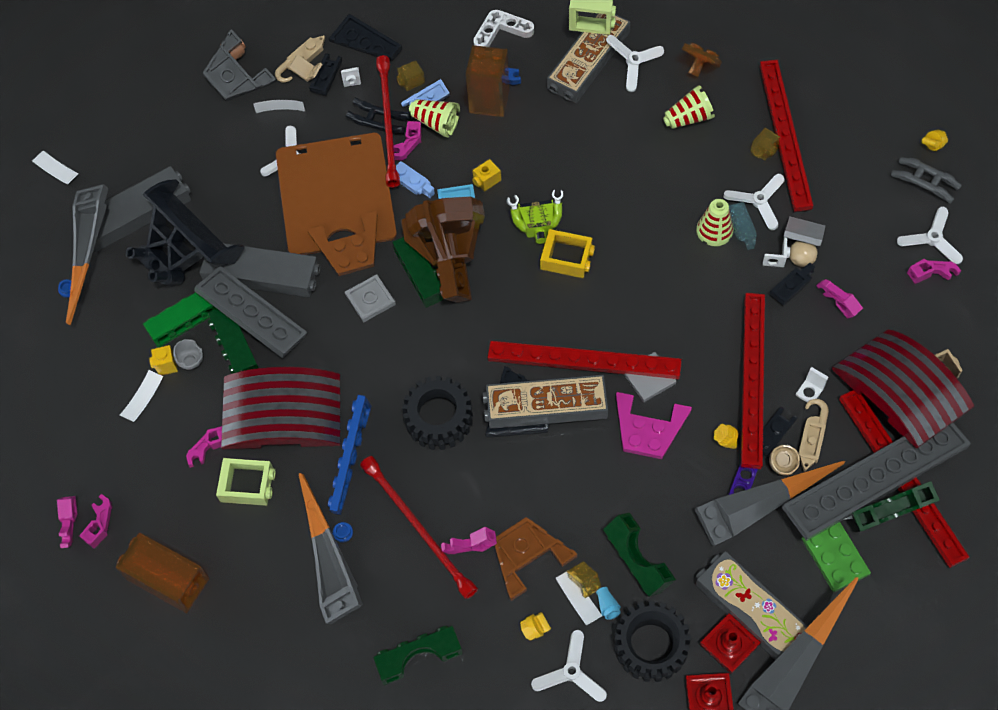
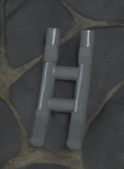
[891,157,962,204]

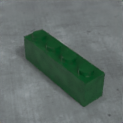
[392,237,445,308]
[208,309,258,374]

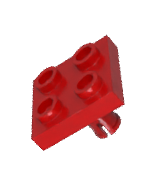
[700,613,761,674]
[685,673,734,710]

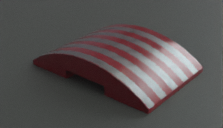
[832,329,974,448]
[221,367,340,449]

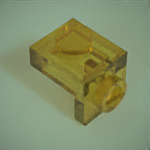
[567,561,601,598]

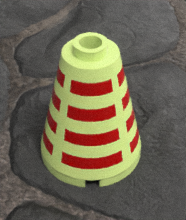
[663,85,715,129]
[409,99,460,138]
[696,199,734,246]

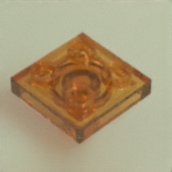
[682,42,722,77]

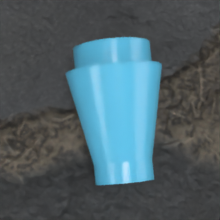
[596,587,621,620]

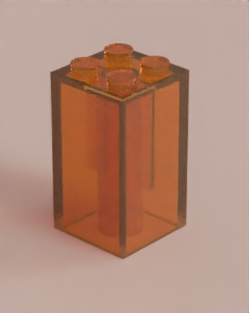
[466,45,509,117]
[115,532,210,614]

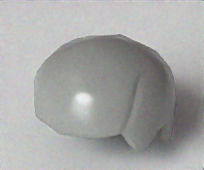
[173,339,203,370]

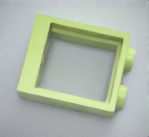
[569,0,616,35]
[216,458,276,506]

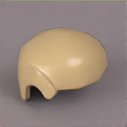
[789,241,818,267]
[769,445,800,475]

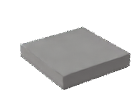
[784,216,825,246]
[345,274,396,323]
[623,352,676,402]

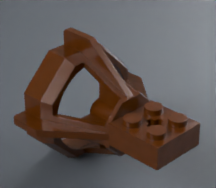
[401,196,485,303]

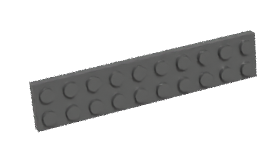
[782,423,971,541]

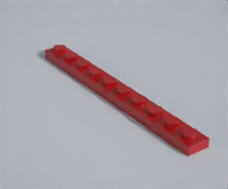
[760,60,813,212]
[741,293,765,469]
[488,341,682,379]
[839,390,969,568]

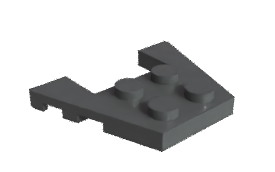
[203,29,276,101]

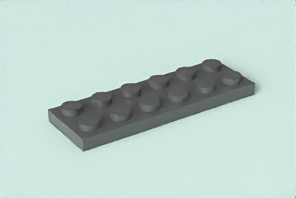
[194,266,307,358]

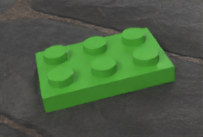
[802,522,871,593]

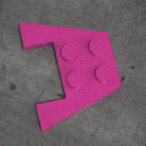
[616,392,692,459]

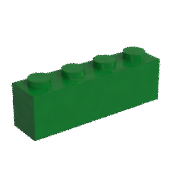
[143,292,217,348]

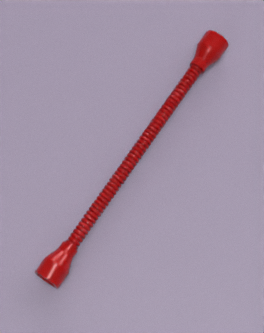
[376,55,400,188]
[360,456,478,599]

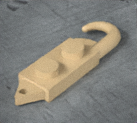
[275,35,325,83]

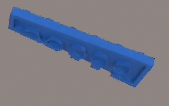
[328,395,372,515]

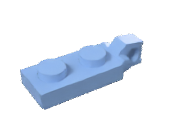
[396,161,435,198]

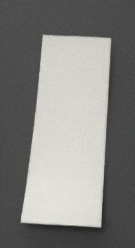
[253,100,305,113]
[32,151,79,184]
[120,370,163,422]
[556,569,602,625]

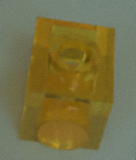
[397,60,425,91]
[750,128,780,161]

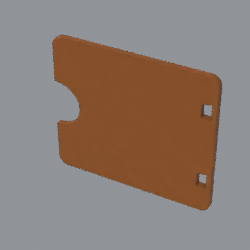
[276,133,397,255]

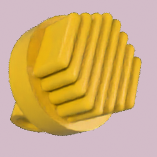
[922,130,948,151]
[714,424,738,449]
[520,612,551,640]

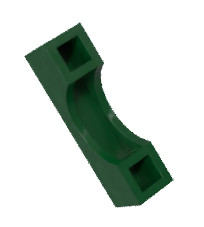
[852,481,940,532]
[603,513,676,597]
[373,626,463,686]

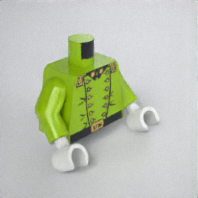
[507,190,563,244]

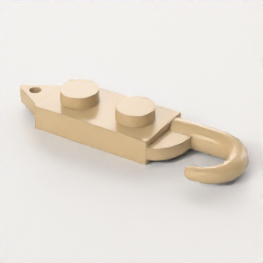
[798,399,829,472]

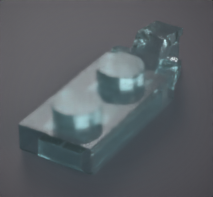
[729,202,757,250]

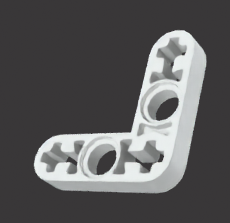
[474,10,534,52]

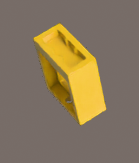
[540,229,595,278]

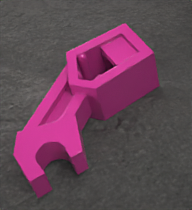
[393,121,422,161]
[907,259,961,284]
[816,279,863,319]
[186,426,222,468]
[79,494,112,549]
[57,496,78,548]
[441,527,497,554]

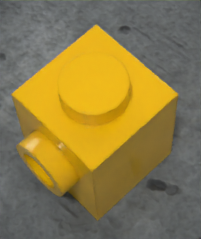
[472,159,501,192]
[149,345,178,376]

